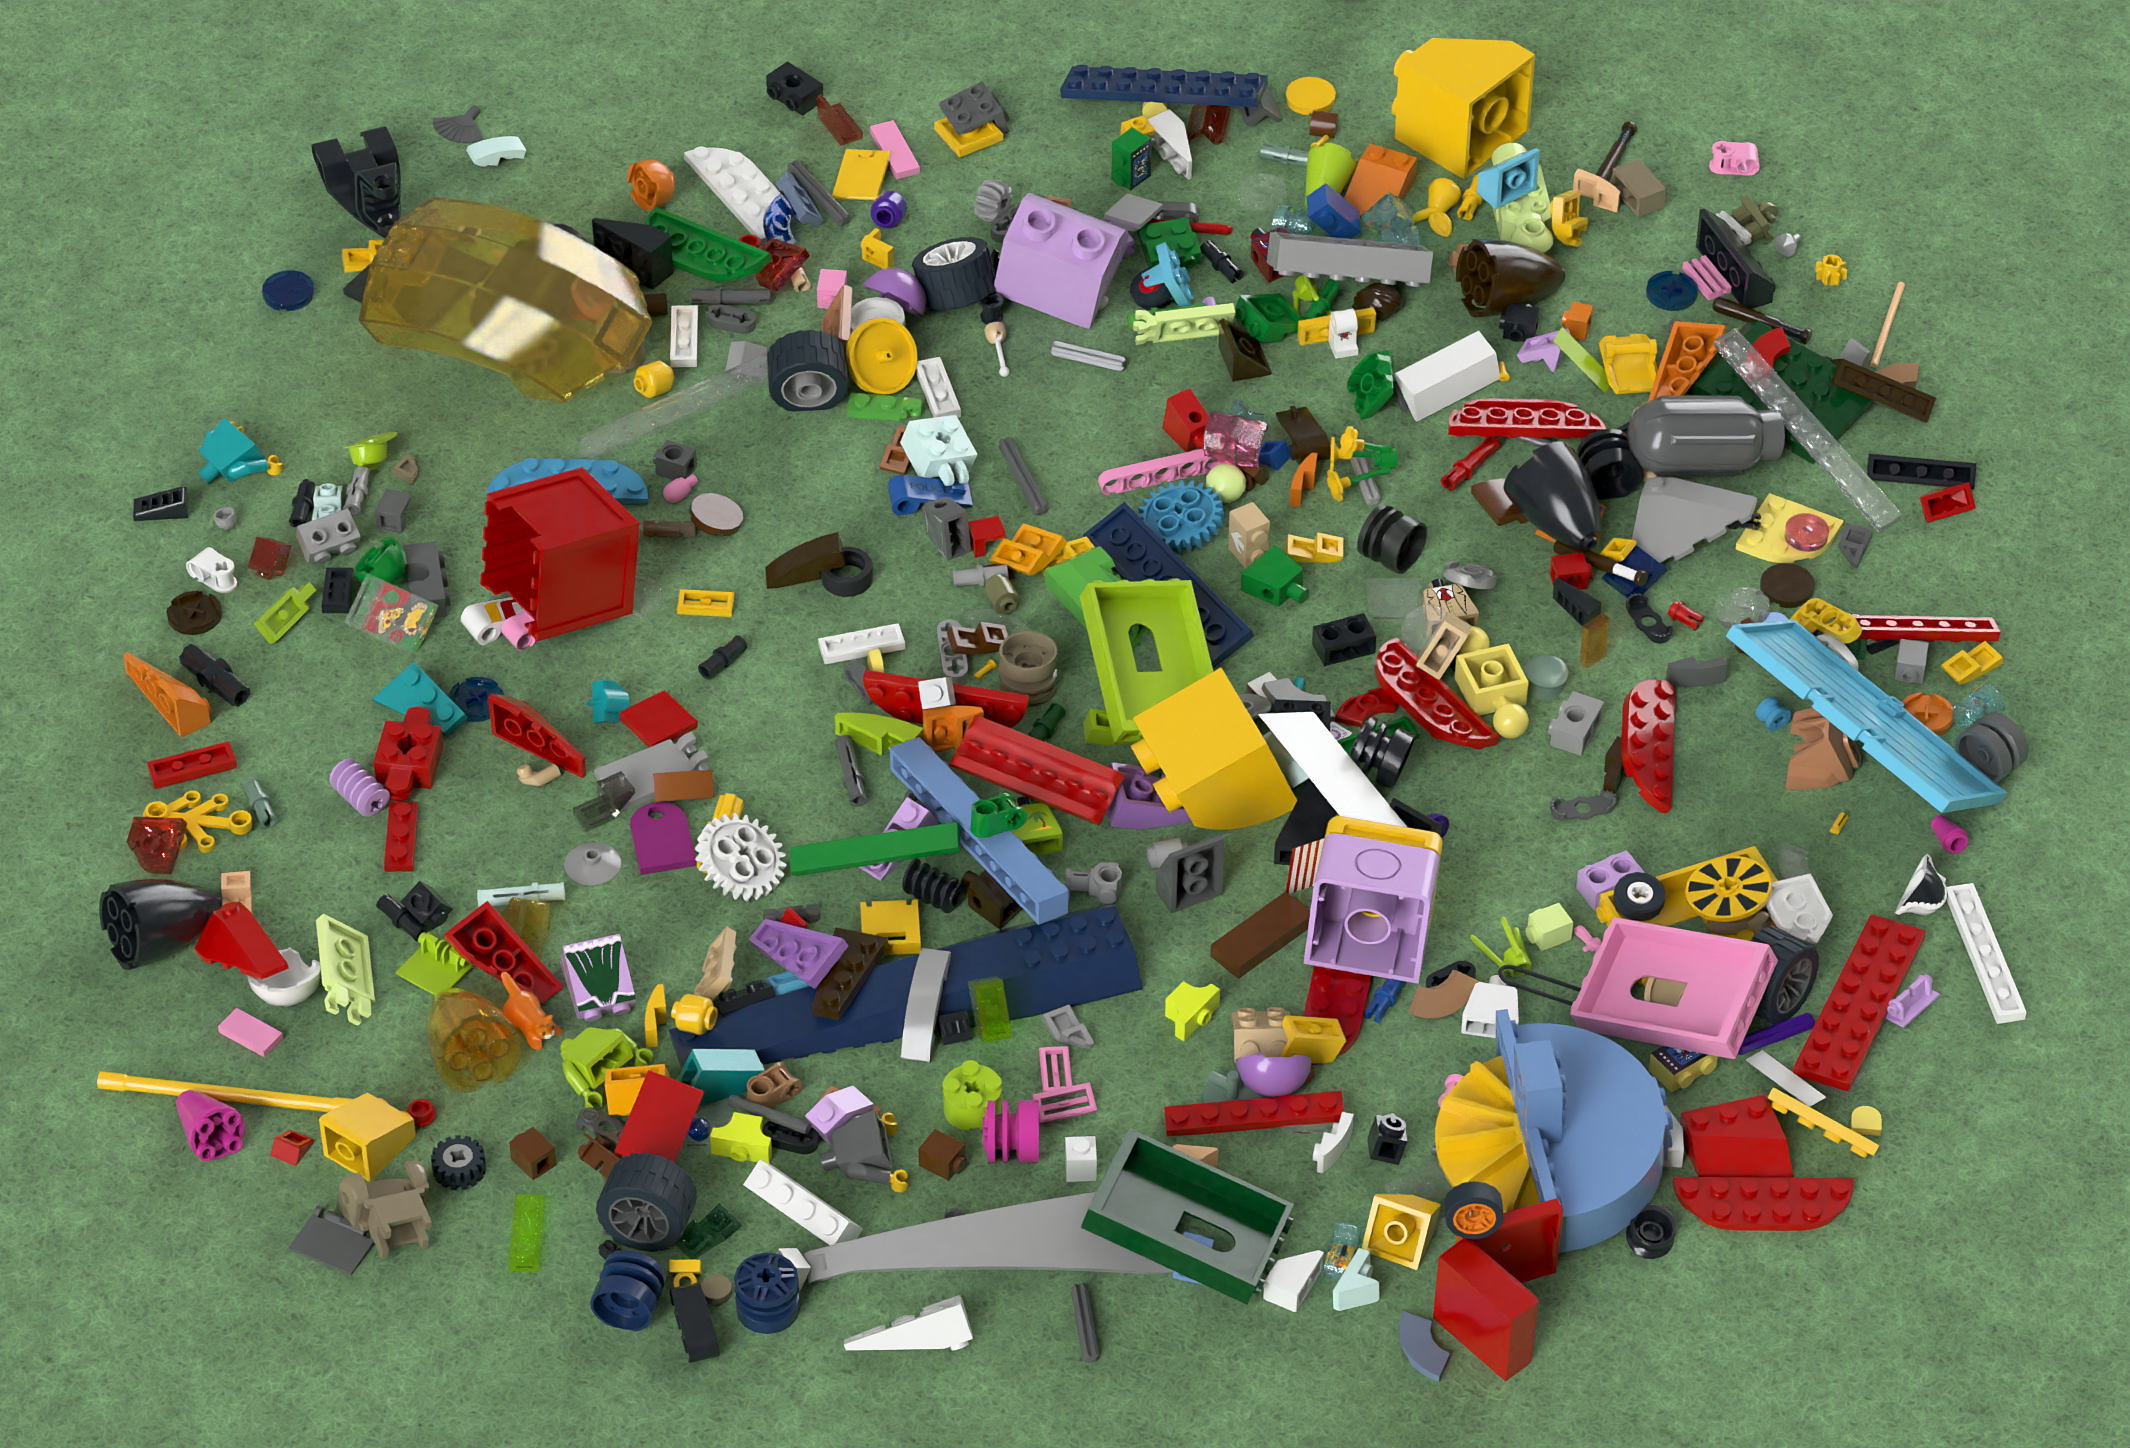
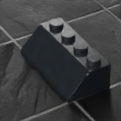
[1696,208,1776,309]

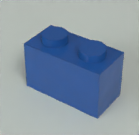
[1306,183,1361,239]

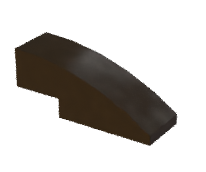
[765,532,845,589]

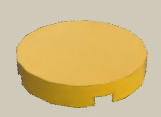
[1286,77,1336,115]

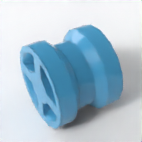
[1755,696,1791,732]

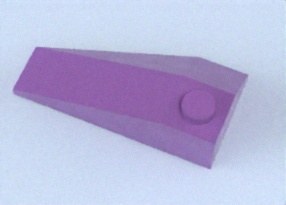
[1107,762,1192,829]

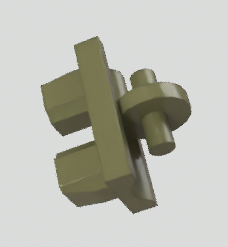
[1731,195,1778,243]

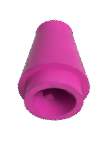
[1931,815,1968,854]

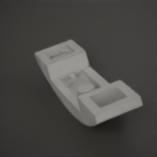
[901,948,951,1063]

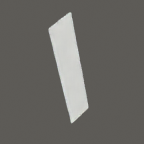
[1746,1050,1826,1107]

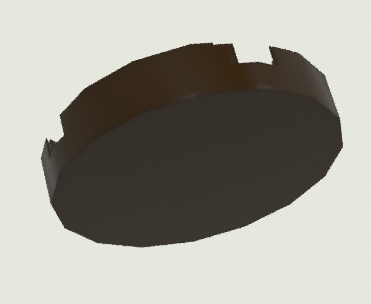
[1760,563,1815,608]
[166,591,222,635]

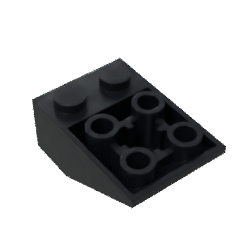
[592,218,673,290]

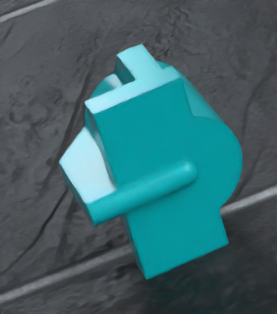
[586,680,630,724]

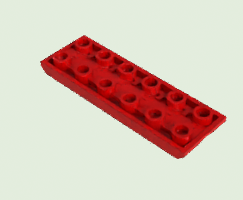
[949,716,1125,826]

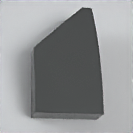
[1838,523,1873,568]

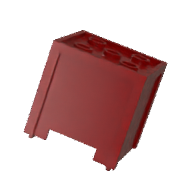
[480,467,640,642]

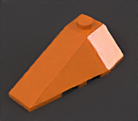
[123,652,212,738]

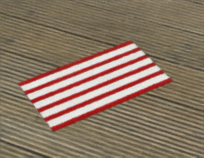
[1286,838,1325,894]

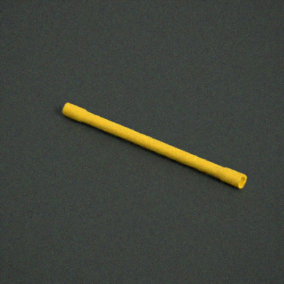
[97,1071,353,1112]

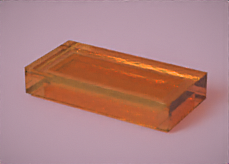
[1579,613,1610,668]

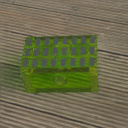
[968,976,1012,1043]

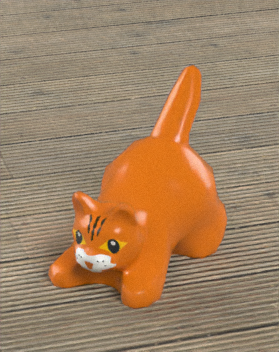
[500,972,562,1050]

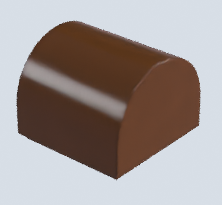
[1309,110,1339,139]

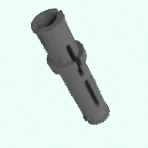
[692,286,770,305]
[835,735,868,807]

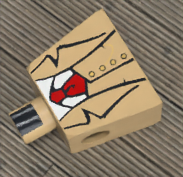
[1422,579,1479,639]

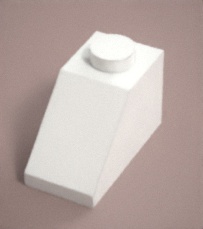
[1263,1250,1324,1312]

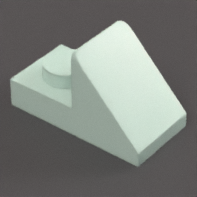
[1333,1248,1380,1311]

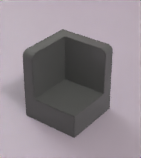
[375,488,411,534]

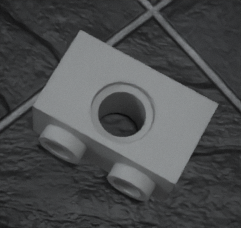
[1548,691,1604,756]

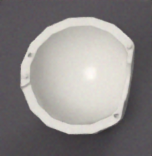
[247,947,321,1007]

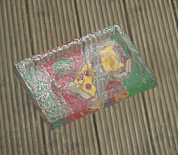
[344,574,439,655]

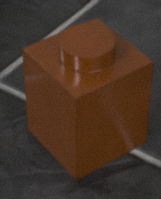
[509,1127,557,1180]
[918,1129,967,1181]

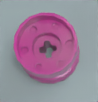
[983,1100,1039,1163]

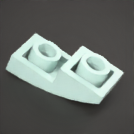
[466,136,526,167]
[312,483,343,521]

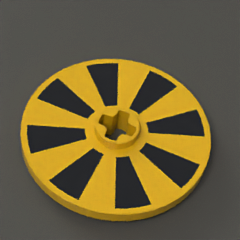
[1685,856,1772,922]

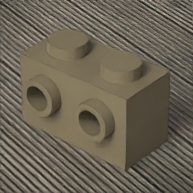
[1612,159,1667,218]

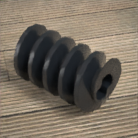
[902,858,968,914]

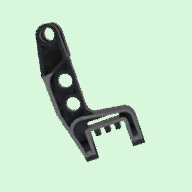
[311,126,401,238]

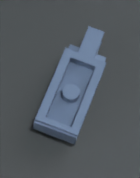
[776,171,824,227]

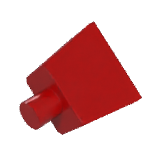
[1162,388,1215,452]

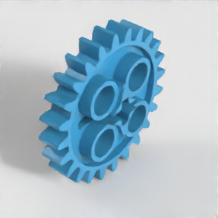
[1137,480,1225,554]

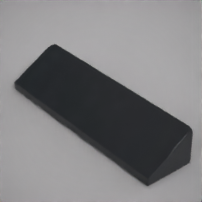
[1867,454,1977,490]

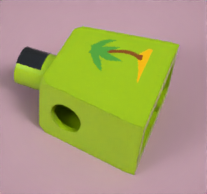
[1009,796,1063,856]

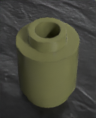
[985,574,1020,614]

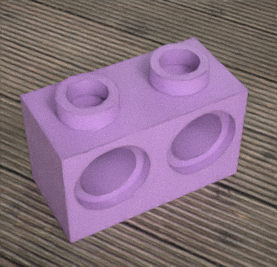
[1576,850,1645,911]

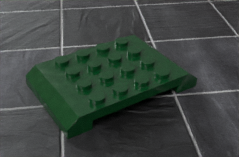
[1686,321,1874,464]

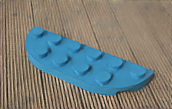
[486,458,648,505]

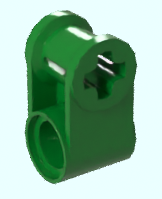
[970,793,1027,838]

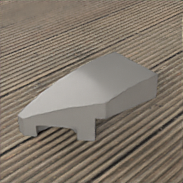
[1042,1005,1094,1049]

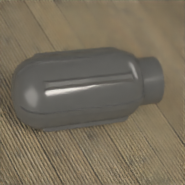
[1627,396,1785,476]

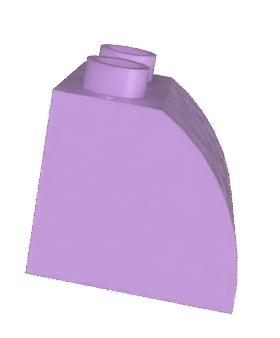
[994,193,1128,329]

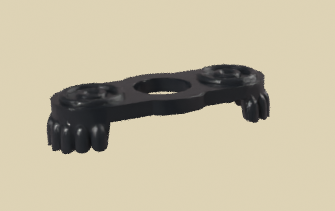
[1626,593,1673,644]

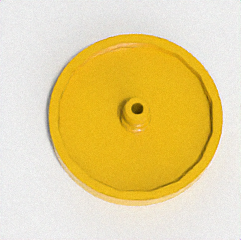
[845,318,917,395]

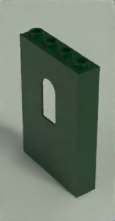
[1080,1128,1294,1305]

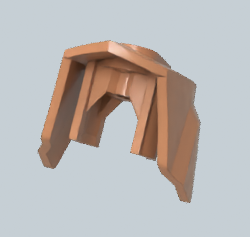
[1785,707,1862,790]

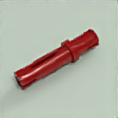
[1440,436,1500,491]

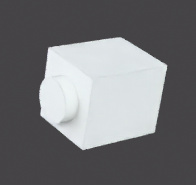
[1065,1136,1097,1182]

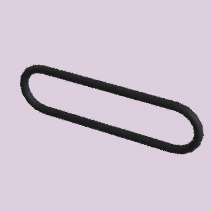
[1498,965,1581,1006]

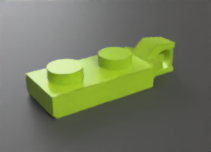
[253,582,316,644]

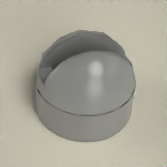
[213,507,237,530]

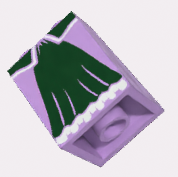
[560,934,636,1022]

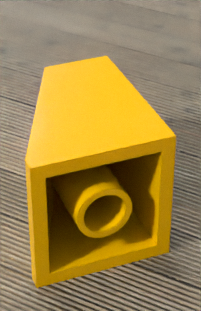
[319,1092,416,1182]

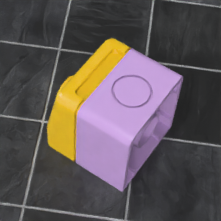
[1304,816,1443,984]

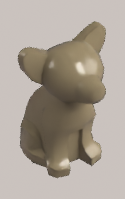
[1708,908,1770,935]

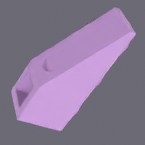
[859,797,939,881]

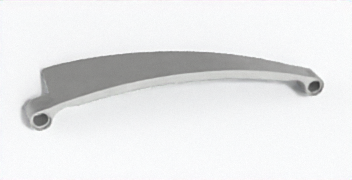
[803,1192,1174,1284]

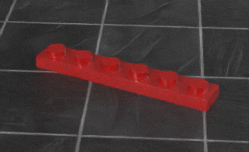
[1834,615,2001,643]
[1164,1091,1344,1136]

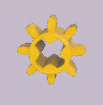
[1815,255,1848,286]

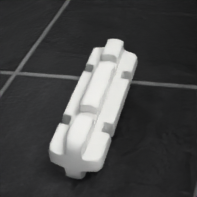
[1716,211,1752,245]

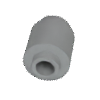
[1146,837,1188,869]

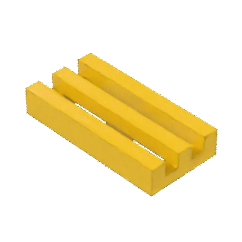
[677,589,735,617]

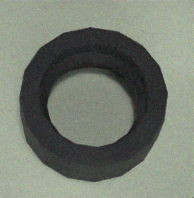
[821,546,873,597]

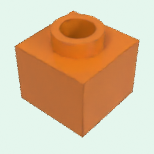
[1562,301,1593,340]

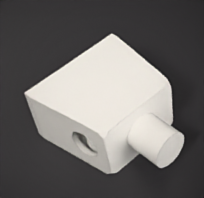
[1461,975,1519,1038]

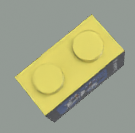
[1649,1046,1718,1093]

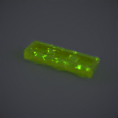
[508,1194,546,1272]

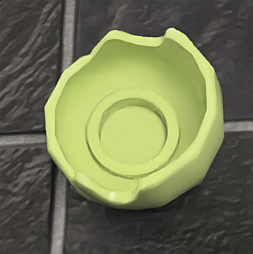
[1206,463,1246,503]

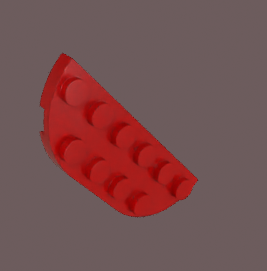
[1448,398,1607,439]
[1374,637,1500,750]
[863,670,1029,728]
[1621,680,1675,813]
[1303,965,1371,1065]
[1673,1177,1854,1231]

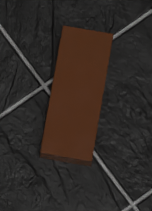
[1210,892,1310,979]

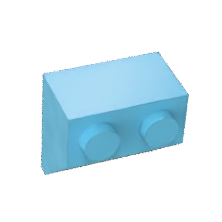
[1477,148,1540,209]

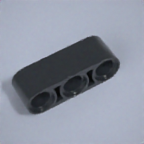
[669,1282,720,1363]

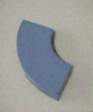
[1399,1312,1450,1382]

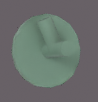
[1203,1070,1261,1103]

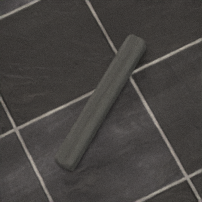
[787,160,850,226]
[999,437,1048,515]

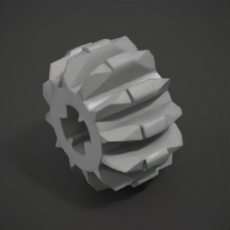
[973,178,1012,223]

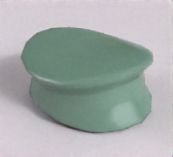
[1523,655,1568,700]

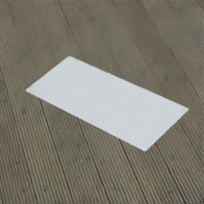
[1258,712,1407,827]

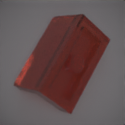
[817,95,863,146]

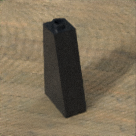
[1274,778,1337,865]

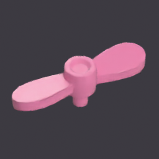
[1574,925,1602,952]

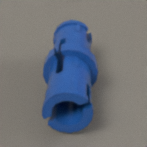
[1364,978,1406,1023]

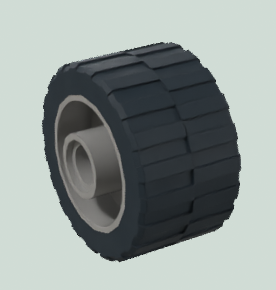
[767,330,849,412]

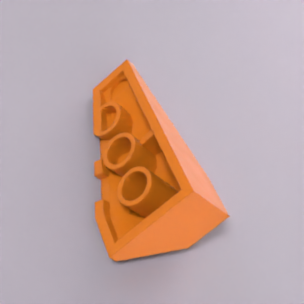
[1648,321,1726,401]

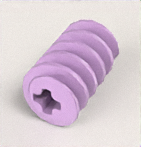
[329,758,390,817]

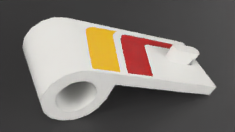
[461,597,525,645]

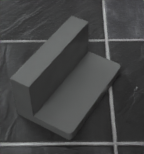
[1239,86,1283,127]

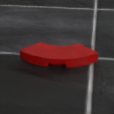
[1745,327,1790,384]
[1335,688,1398,727]

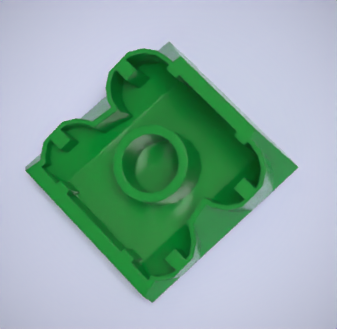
[1347,350,1394,420]

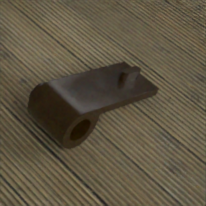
[1275,406,1331,465]

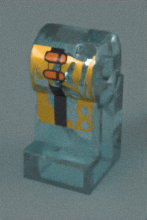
[1323,1221,1362,1280]

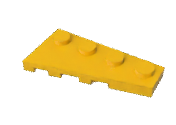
[1768,1087,1879,1159]

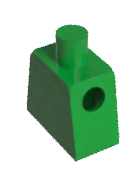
[1240,545,1309,607]

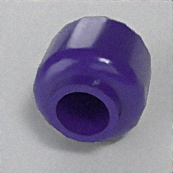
[870,191,907,229]

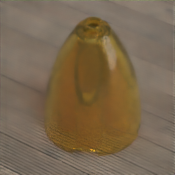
[426,988,522,1093]

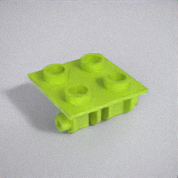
[395,932,475,999]

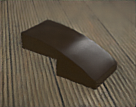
[1603,736,1623,794]

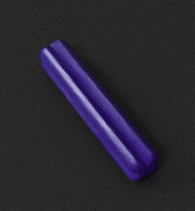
[1738,1013,1815,1055]

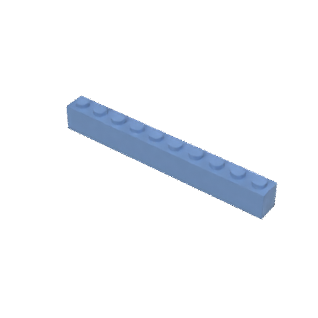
[890,737,1070,925]

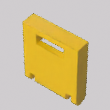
[860,899,921,955]

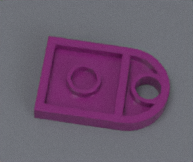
[630,802,697,875]

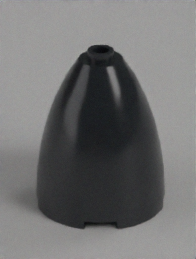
[1503,442,1601,550]
[99,879,222,970]

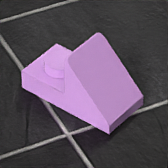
[1517,328,1570,372]

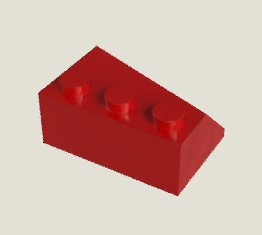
[1680,1094,1793,1177]

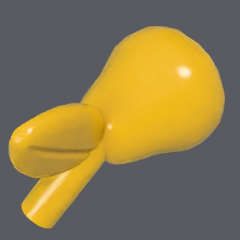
[1409,178,1461,237]

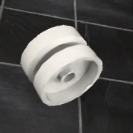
[850,297,906,335]

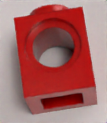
[1549,552,1592,590]

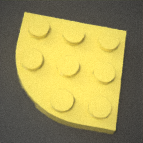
[1736,493,1844,563]

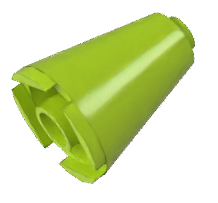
[1305,143,1357,208]

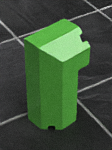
[1045,546,1151,648]

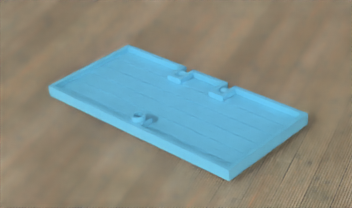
[1726,619,2008,813]

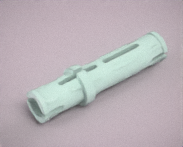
[477,882,565,907]

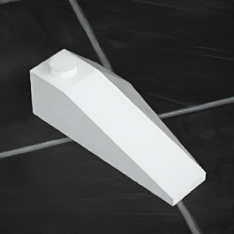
[844,1294,973,1350]

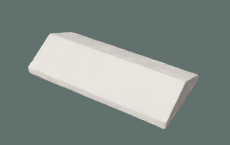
[1394,331,1500,421]

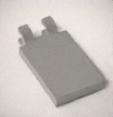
[594,732,710,812]

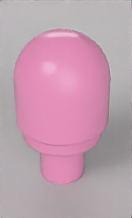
[663,474,698,503]

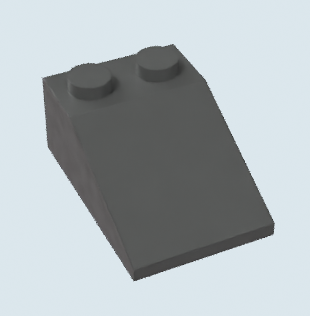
[1156,835,1224,913]

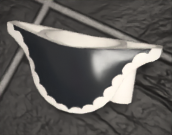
[1895,854,1947,915]

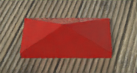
[1919,483,1976,523]

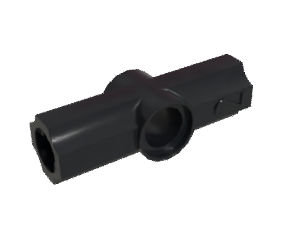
[179,644,251,707]

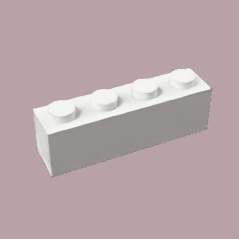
[743,1160,863,1246]

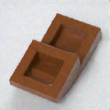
[879,426,911,475]
[653,770,714,802]

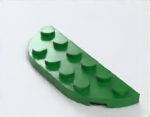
[645,207,772,283]

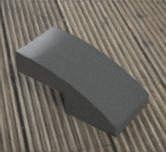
[1666,656,1728,687]

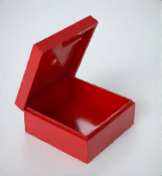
[1433,1198,1563,1382]

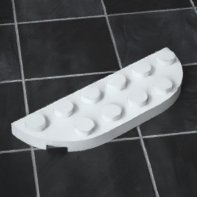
[684,146,787,245]

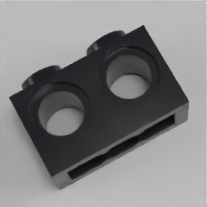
[1312,613,1377,667]

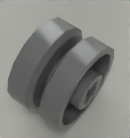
[1955,712,2029,784]

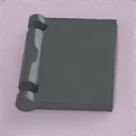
[289,1206,375,1275]

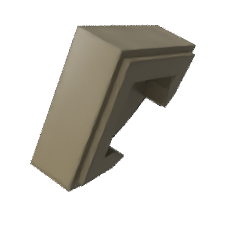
[391,454,419,485]

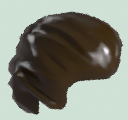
[1352,283,1403,322]

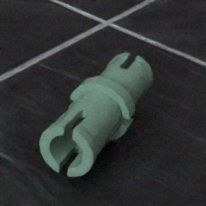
[1260,143,1308,167]
[242,778,278,829]

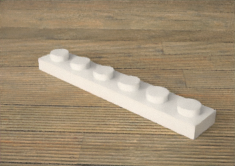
[1946,883,2026,1024]

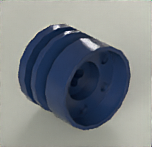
[590,1250,666,1331]
[734,1252,800,1334]

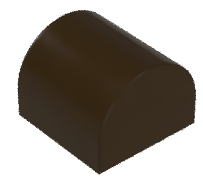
[640,293,668,317]

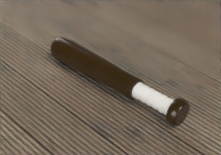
[1553,540,1648,587]

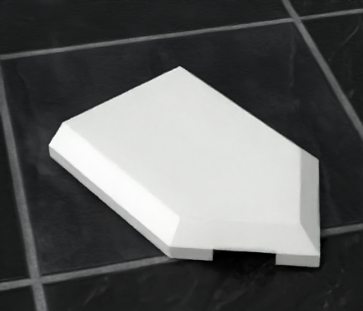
[1765,873,1833,945]

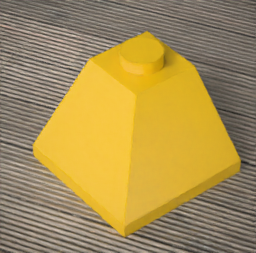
[1361,1194,1441,1270]

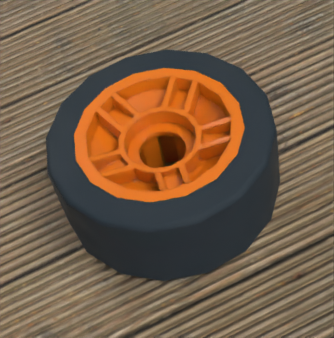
[1444,1181,1504,1239]

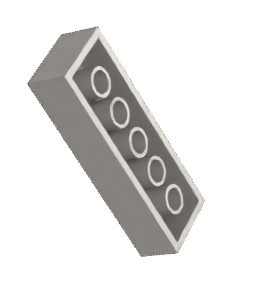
[1267,232,1433,287]

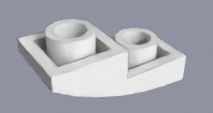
[1313,1112,1354,1173]

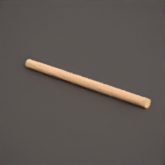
[1870,282,1905,368]

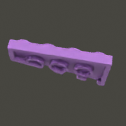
[749,919,848,989]

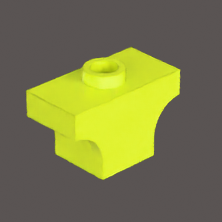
[1165,981,1220,1041]
[710,1112,772,1164]

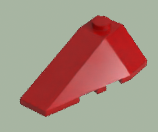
[443,901,563,1005]

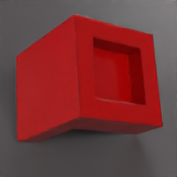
[968,515,1006,558]

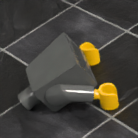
[820,1109,908,1192]

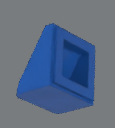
[1252,441,1290,470]

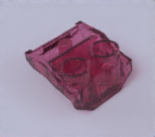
[1203,410,1268,467]

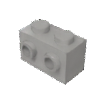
[295,508,361,564]

